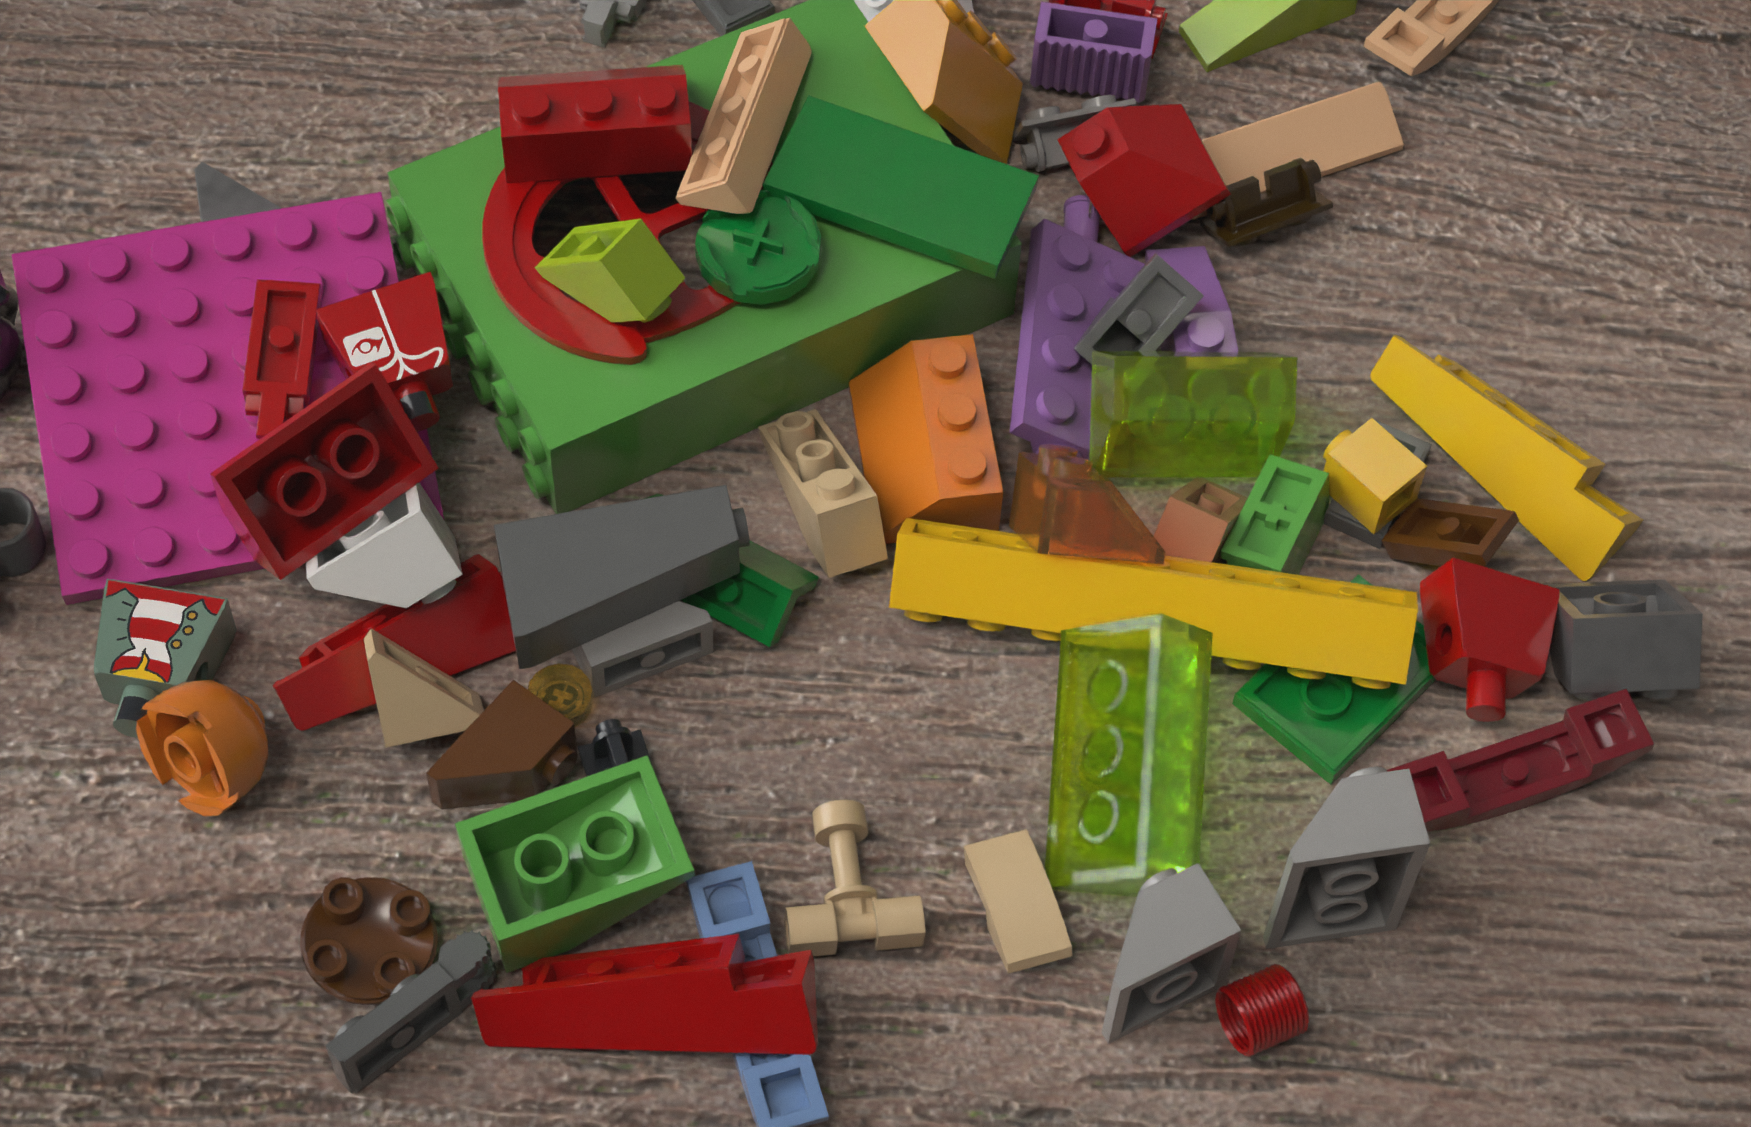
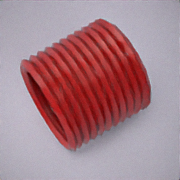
[1215,963,1310,1057]

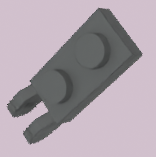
[325,930,497,1094]

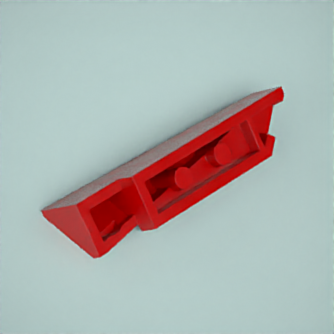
[272,554,516,731]
[471,934,818,1055]

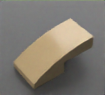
[964,829,1073,974]

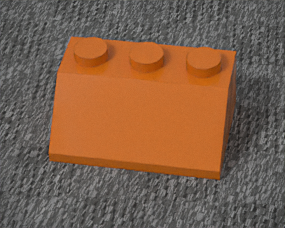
[849,334,1003,544]

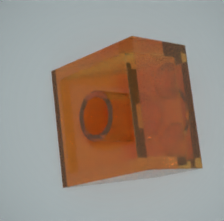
[1009,444,1165,564]

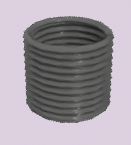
[0,488,46,577]

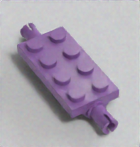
[1009,195,1145,521]

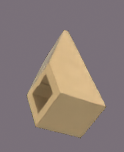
[758,409,888,578]

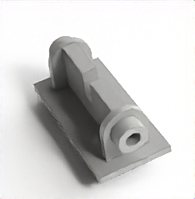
[1012,95,1136,172]

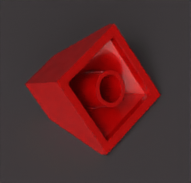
[1057,104,1231,257]

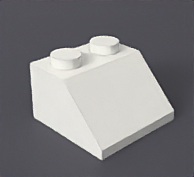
[306,483,463,608]

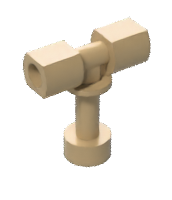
[784,800,926,956]

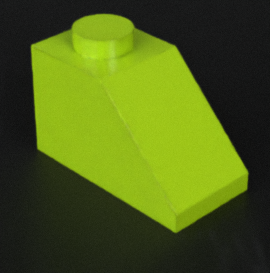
[535,219,685,323]

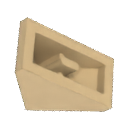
[364,629,484,748]

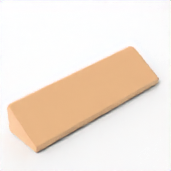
[676,18,812,214]
[1192,82,1404,220]

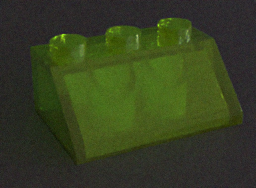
[1089,351,1298,478]

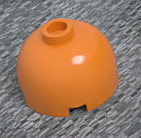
[136,680,268,817]

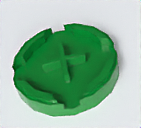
[695,190,821,305]

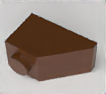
[426,680,578,810]

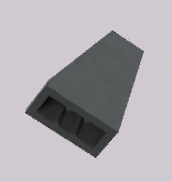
[494,485,750,669]

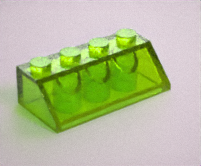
[1044,613,1213,897]

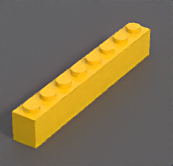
[889,518,1418,689]

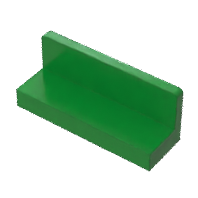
[644,494,819,647]

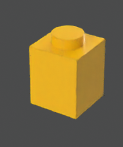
[1323,418,1427,534]

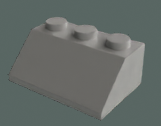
[1263,767,1430,949]

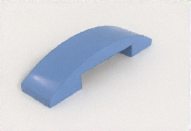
[686,861,829,1127]

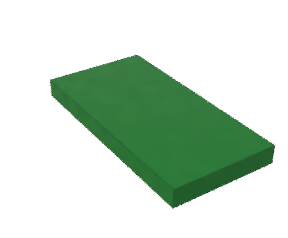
[763,95,1039,279]

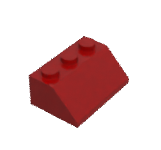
[498,65,692,183]
[210,362,439,580]

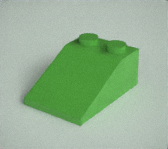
[455,755,695,973]

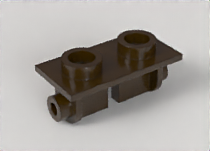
[1200,158,1333,247]

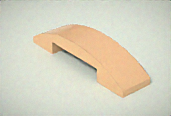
[1363,0,1500,76]

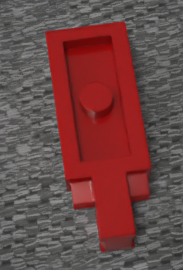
[242,279,322,439]

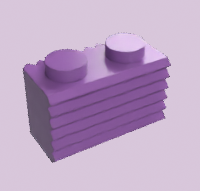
[1030,1,1157,103]

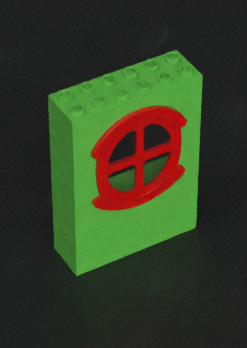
[384,0,1022,514]

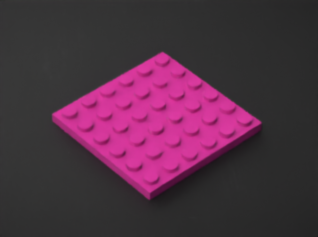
[11,192,444,605]

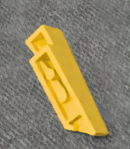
[1370,335,1643,581]

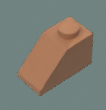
[1147,476,1247,564]

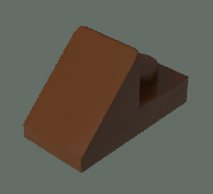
[1381,498,1519,567]

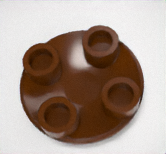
[300,877,438,1005]

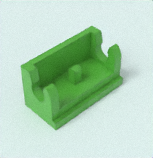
[1221,454,1329,575]

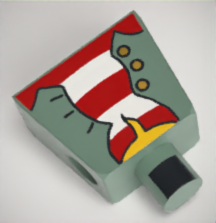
[94,578,237,738]

